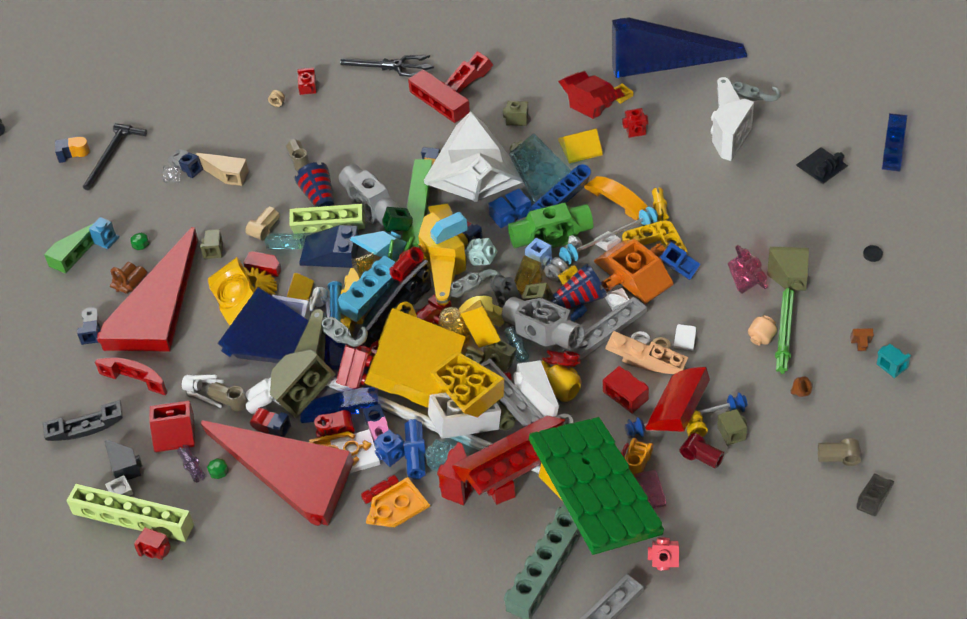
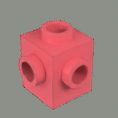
[648,537,679,570]

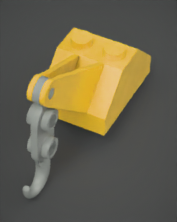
[418,212,501,305]

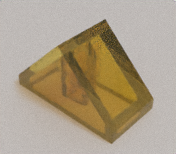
[514,255,542,296]

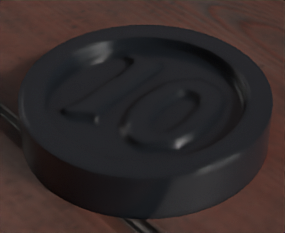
[863,245,883,262]

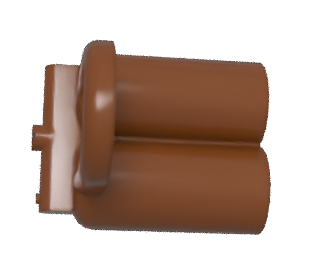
[110,262,148,294]

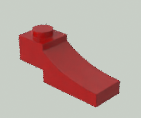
[445,51,493,93]

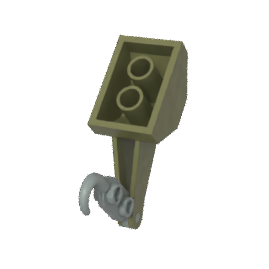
[270,309,368,418]

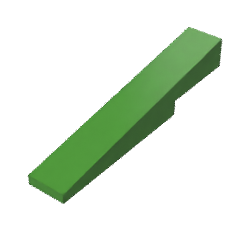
[402,159,432,251]

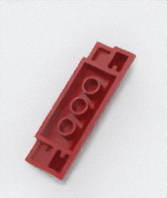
[452,415,565,495]

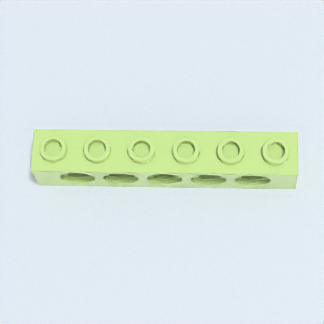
[66,484,194,542]

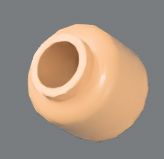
[748,315,777,346]

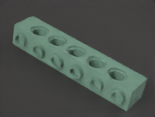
[504,504,581,619]

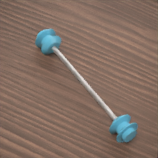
[559,207,658,265]

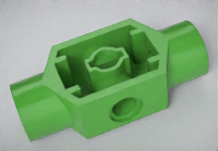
[508,203,594,249]

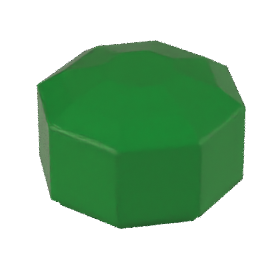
[130,232,149,250]
[207,458,229,479]

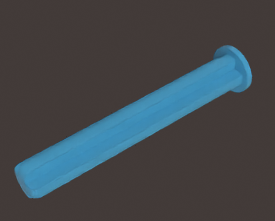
[327,281,343,347]

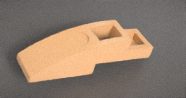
[605,330,688,374]

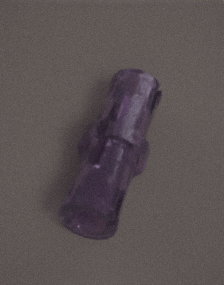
[177,445,205,483]

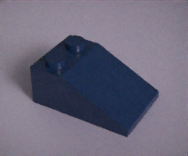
[299,225,359,268]

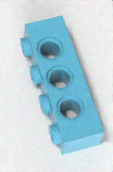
[338,255,397,322]

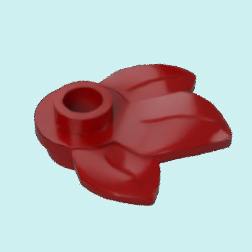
[542,350,581,367]

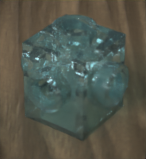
[425,439,454,471]

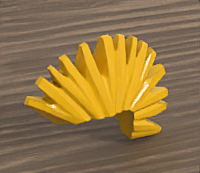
[244,267,277,305]

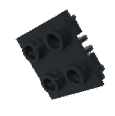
[796,147,848,184]

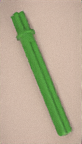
[775,288,794,374]

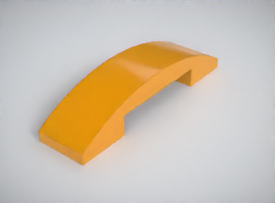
[584,176,648,220]

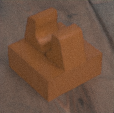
[850,328,874,351]

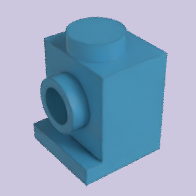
[89,217,119,249]

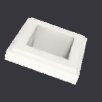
[674,324,697,351]

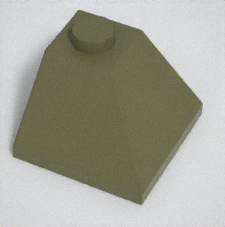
[767,246,809,291]

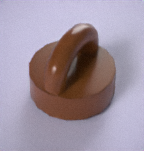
[790,376,812,397]

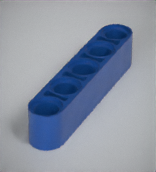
[526,164,591,217]

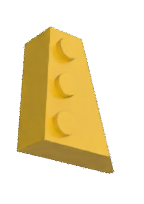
[431,352,504,418]

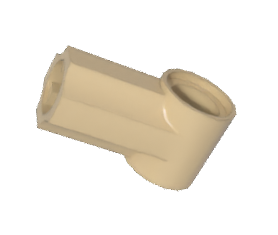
[246,206,280,241]

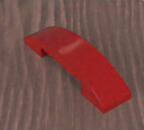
[95,358,167,396]

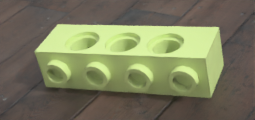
[290,204,365,234]

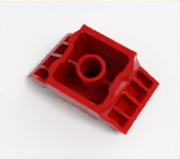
[558,71,625,119]

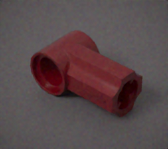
[679,433,724,468]

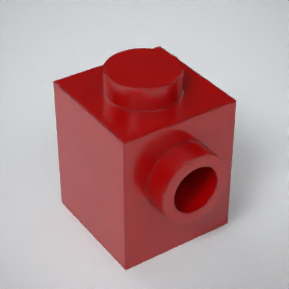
[487,480,515,505]

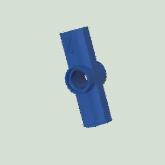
[404,419,426,480]

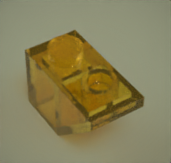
[351,253,375,279]

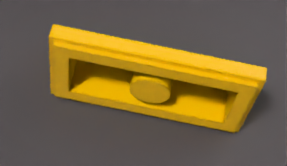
[428,204,453,220]
[287,273,314,301]

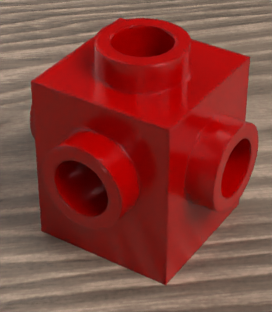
[622,108,649,138]

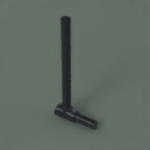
[83,123,147,190]

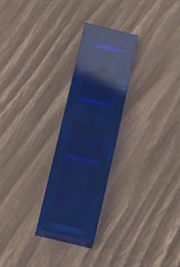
[300,387,378,423]

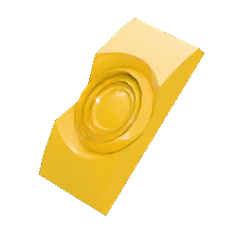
[208,257,264,330]

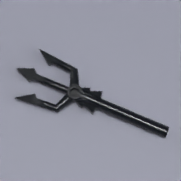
[340,55,434,77]

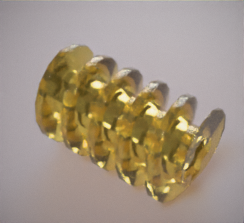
[439,307,470,346]

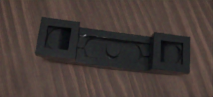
[43,400,123,441]

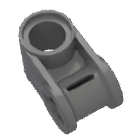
[491,274,522,308]

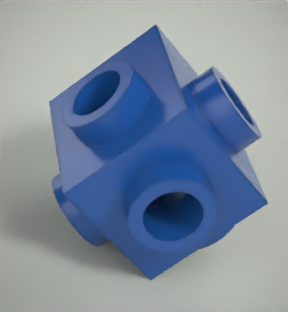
[374,429,405,467]

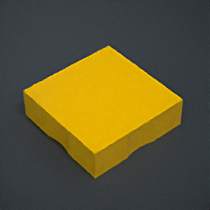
[364,308,465,408]

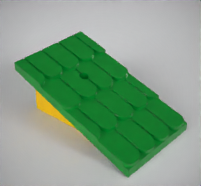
[529,417,664,555]

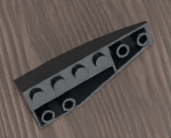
[356,260,432,348]

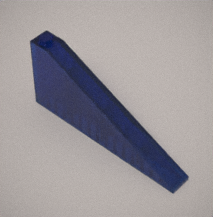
[612,17,748,78]
[217,287,370,374]

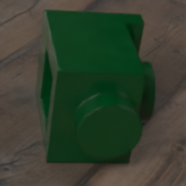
[382,207,413,233]

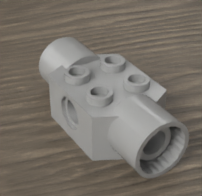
[339,164,401,226]
[502,297,585,351]

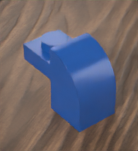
[660,242,701,280]

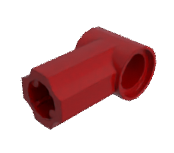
[389,247,424,281]

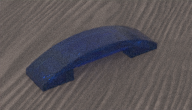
[882,113,908,172]

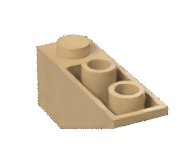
[196,153,249,186]

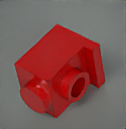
[297,67,316,95]
[134,527,171,560]

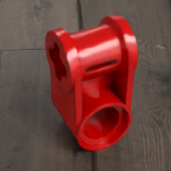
[314,410,355,438]

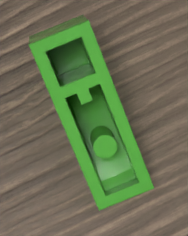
[44,224,94,273]

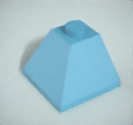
[350,231,407,260]

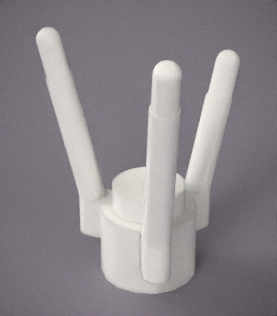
[309,287,330,317]
[182,375,224,408]

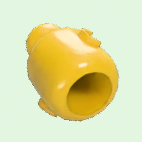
[541,361,582,402]

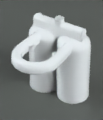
[245,378,279,414]

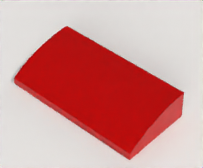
[645,367,710,432]

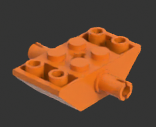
[594,239,673,304]

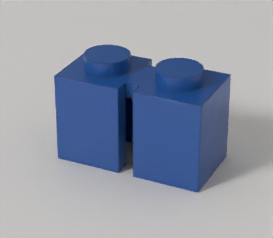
[488,188,531,228]

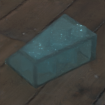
[509,133,571,203]

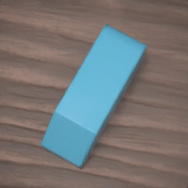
[430,212,468,244]

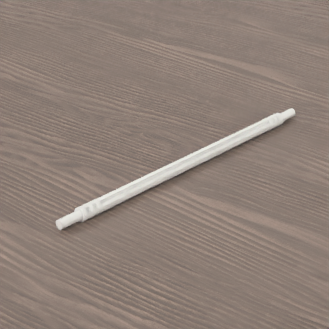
[326,377,541,474]

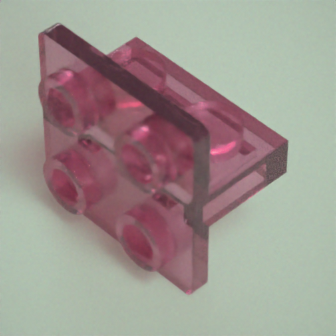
[727,245,768,294]

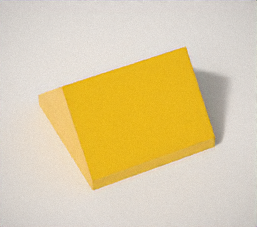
[558,128,603,164]
[461,300,501,348]

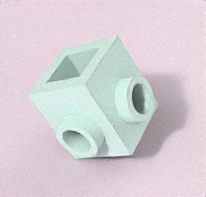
[465,238,498,266]

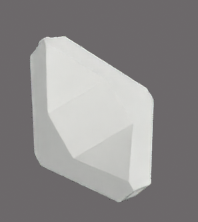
[424,111,527,202]

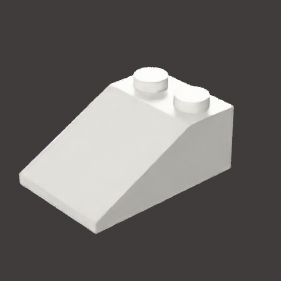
[513,360,559,418]

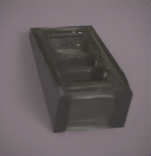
[856,473,894,516]

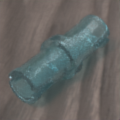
[504,327,529,362]

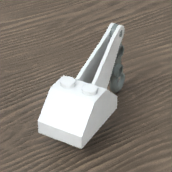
[711,77,781,161]

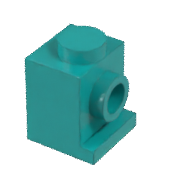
[877,344,911,378]

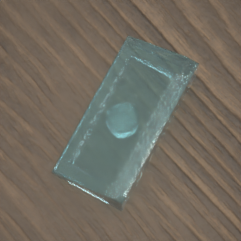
[264,233,305,249]

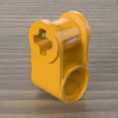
[625,438,654,478]

